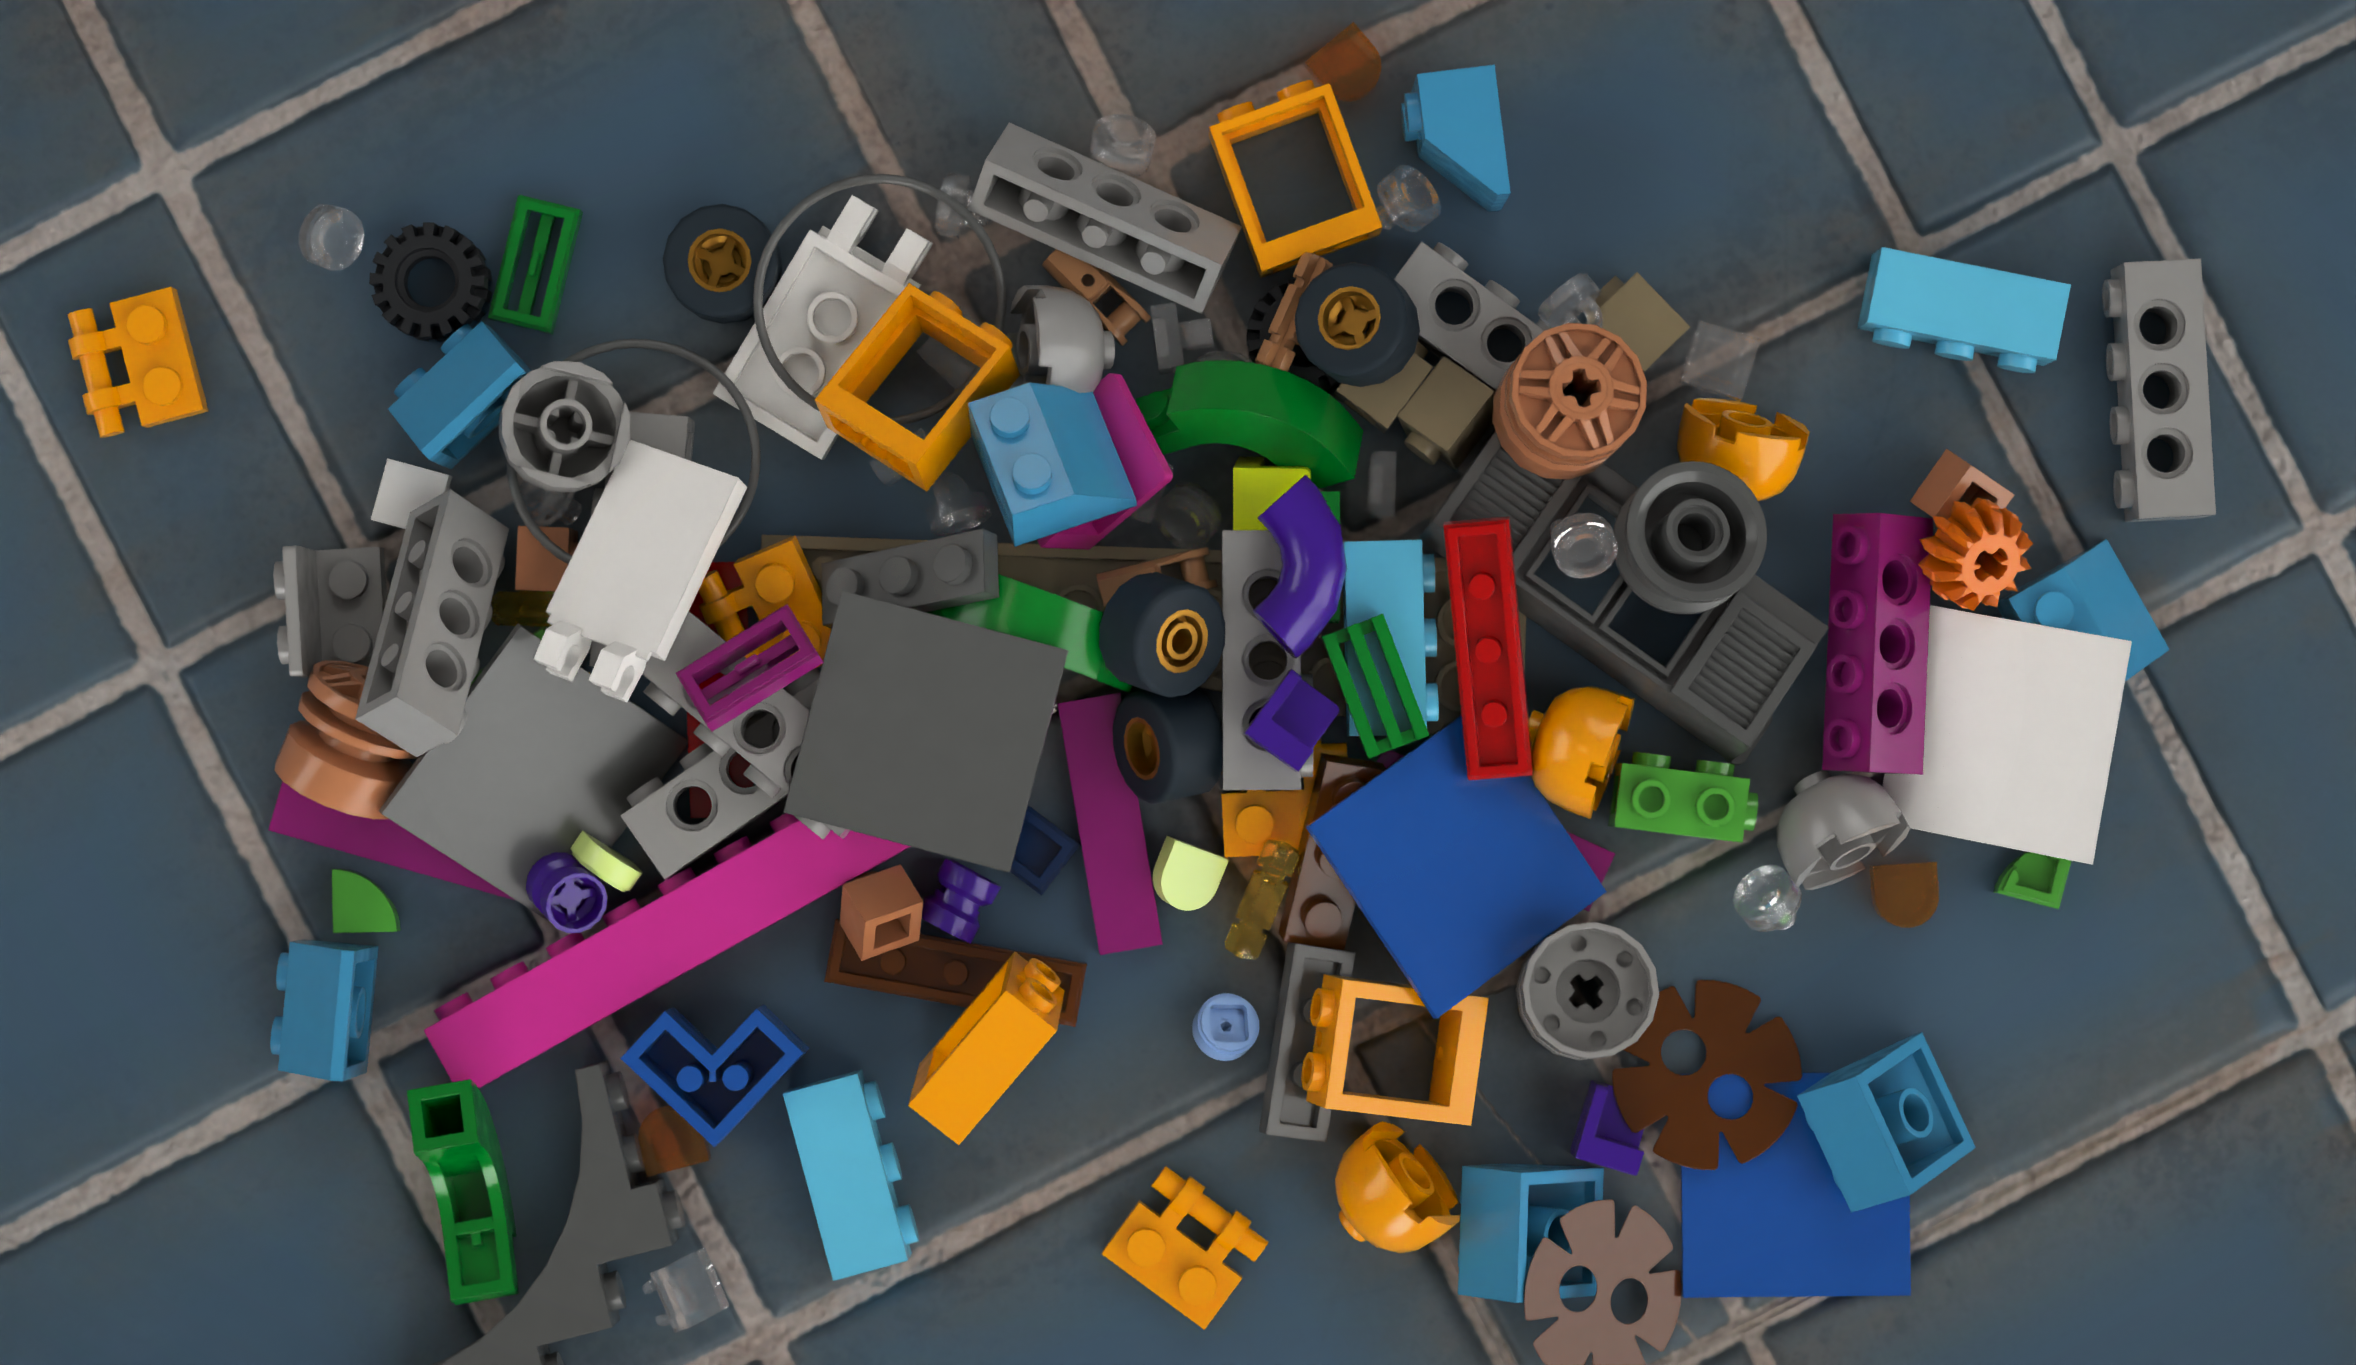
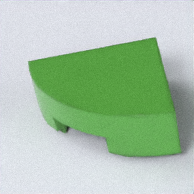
[1993,852,2071,909]
[332,869,401,933]

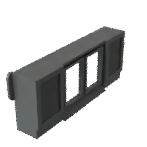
[1418,423,1829,765]

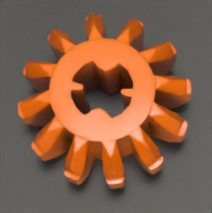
[1918,497,2033,611]

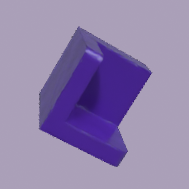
[1243,669,1339,772]
[1570,1079,1644,1176]

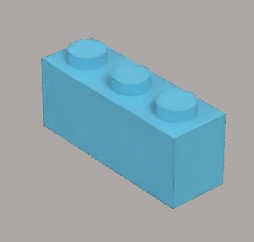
[1857,247,2071,373]
[1343,540,1439,737]
[783,1069,919,1281]

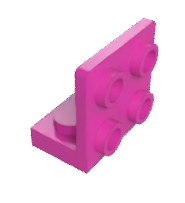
[1037,373,1173,550]

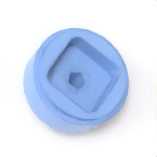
[1192,993,1259,1061]

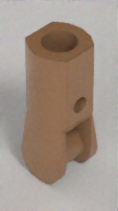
[1042,249,1151,346]
[1096,547,1218,610]

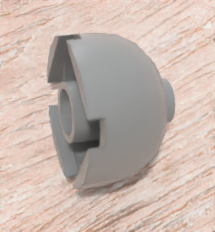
[1007,285,1115,393]
[499,361,630,492]
[1776,771,1910,890]

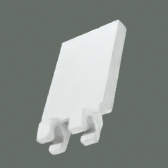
[713,195,933,460]
[534,439,747,702]

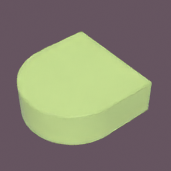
[570,830,643,892]
[1153,836,1229,911]

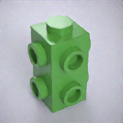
[1608,752,1758,843]

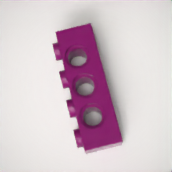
[1822,513,1933,775]

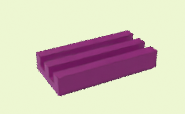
[676,604,824,732]

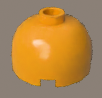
[1677,398,1810,501]
[1529,686,1634,819]
[1335,1121,1460,1253]

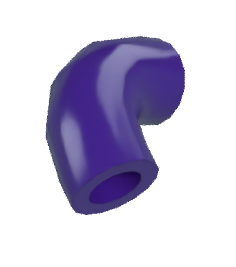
[1253,475,1347,659]

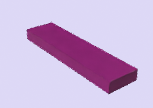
[1057,693,1163,955]
[268,781,515,900]

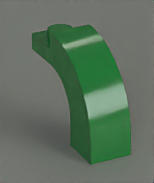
[1136,360,1363,489]
[926,574,1132,693]
[407,1079,519,1305]

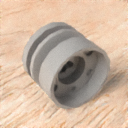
[1515,922,1659,1061]

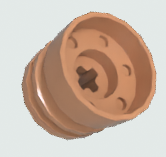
[1492,323,1647,480]
[274,660,419,819]

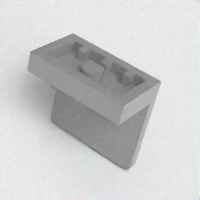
[273,545,387,678]

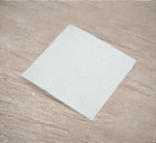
[1882,605,2132,865]

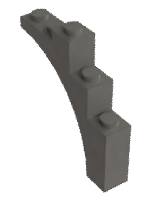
[429,1060,685,1365]

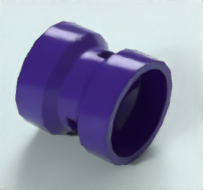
[526,852,608,933]
[922,857,1001,944]

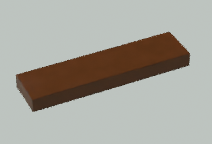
[824,918,1087,1027]

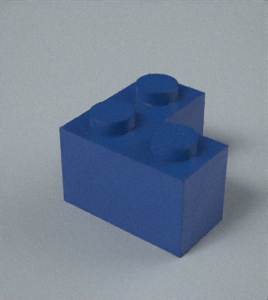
[620,1004,810,1147]

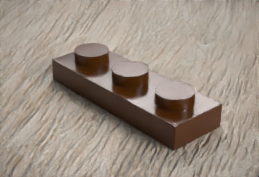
[1278,753,1386,950]

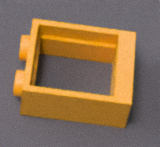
[1209,80,1383,278]
[815,283,1020,492]
[908,952,1065,1145]
[1301,974,1489,1126]

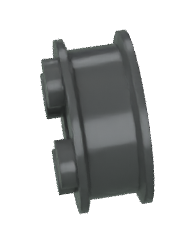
[1613,461,1767,614]

